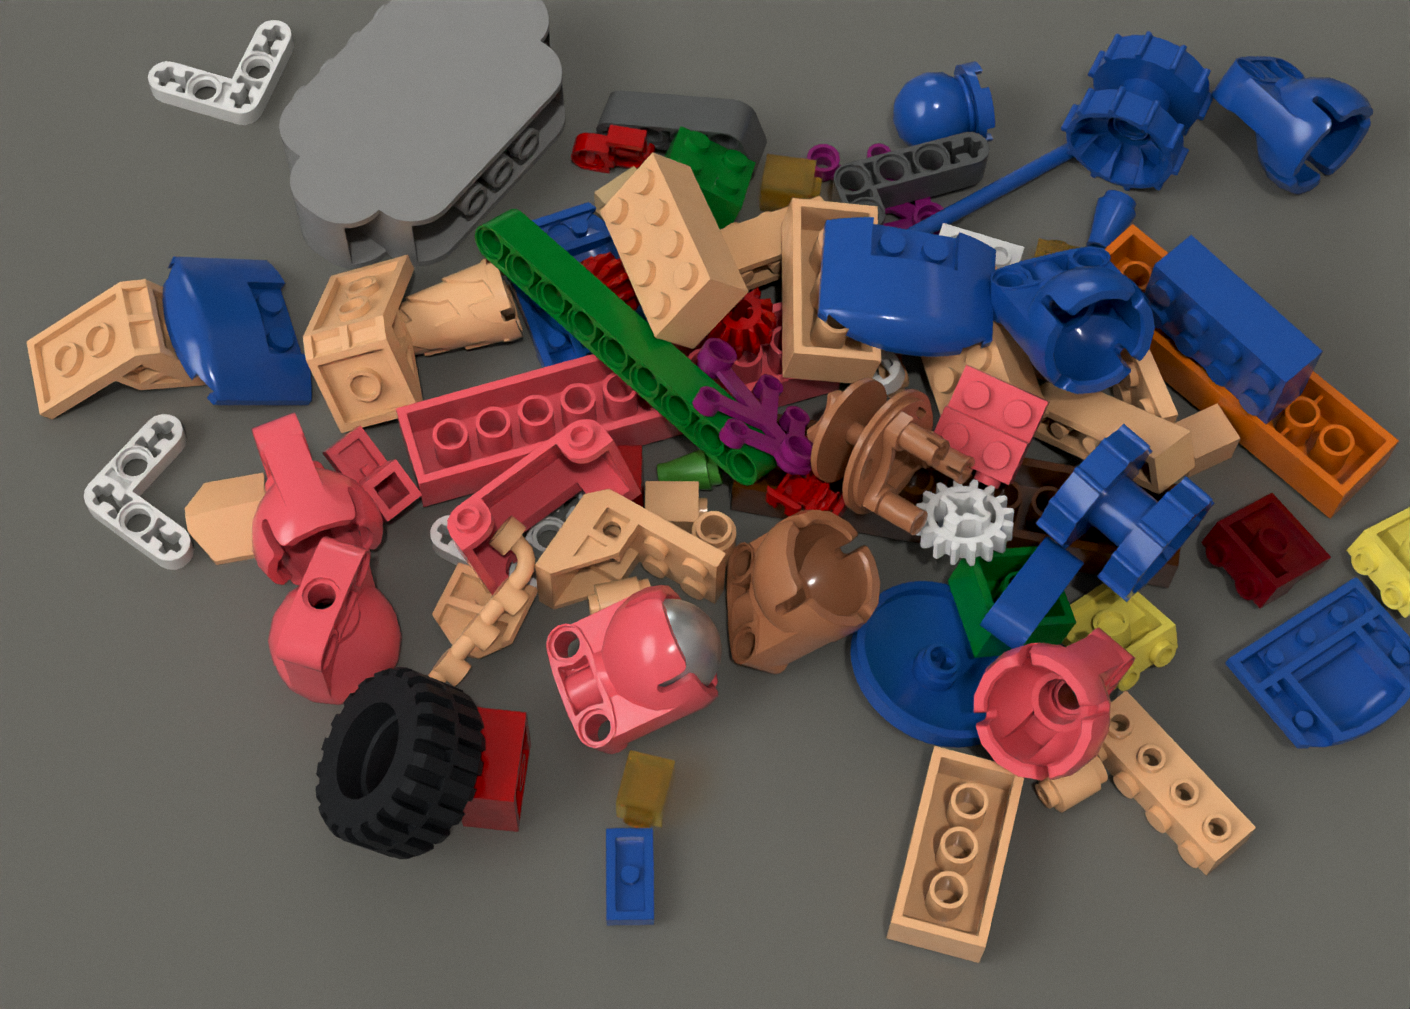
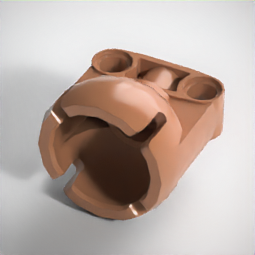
[727,510,880,674]

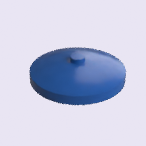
[850,581,999,748]

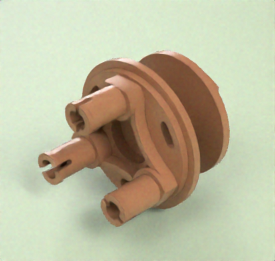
[807,377,975,535]

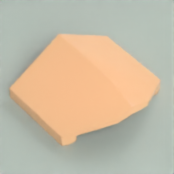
[185,473,266,565]
[432,562,538,659]

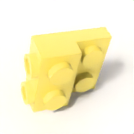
[1346,507,1410,618]
[1062,583,1178,691]

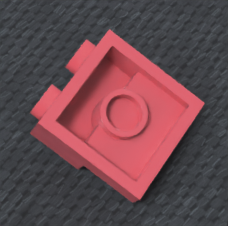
[934,365,1050,489]

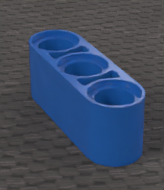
[980,536,1084,649]

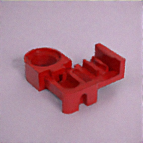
[571,124,655,174]
[765,435,848,517]

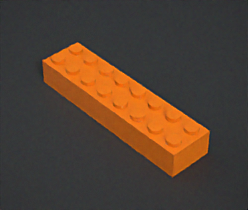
[1104,224,1399,519]

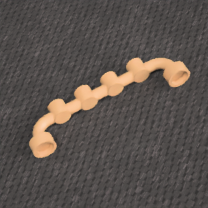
[428,515,536,687]

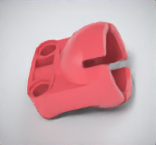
[251,413,383,585]
[268,536,402,705]
[974,627,1135,781]

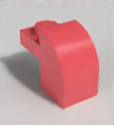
[323,425,422,522]

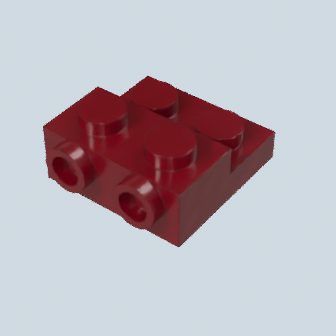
[1201,493,1331,609]

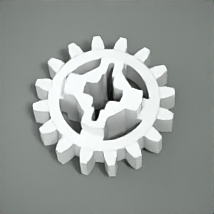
[916,479,1014,566]

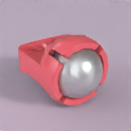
[546,585,722,754]

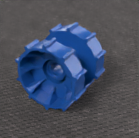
[1061,31,1214,191]
[1036,424,1215,602]

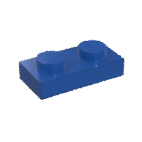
[606,828,654,926]

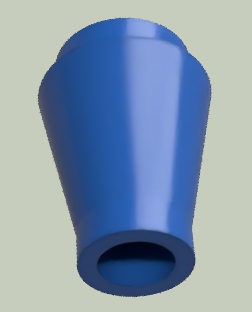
[1086,190,1136,249]

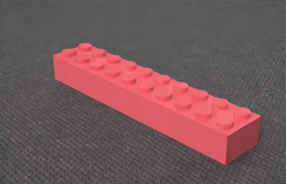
[396,302,840,507]

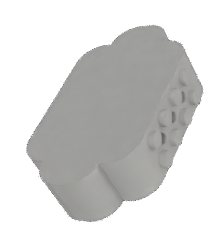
[279,0,565,268]

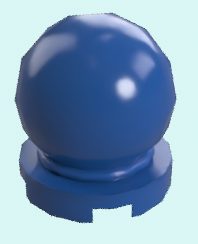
[893,61,995,147]

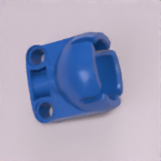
[1212,56,1373,195]
[990,246,1155,394]

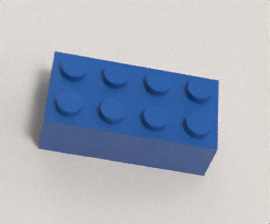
[1144,235,1323,424]

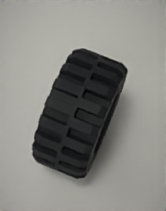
[315,667,485,859]

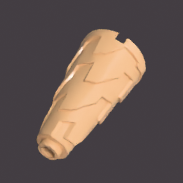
[398,258,524,356]

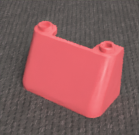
[447,419,641,595]

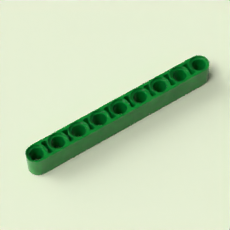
[475,209,778,486]

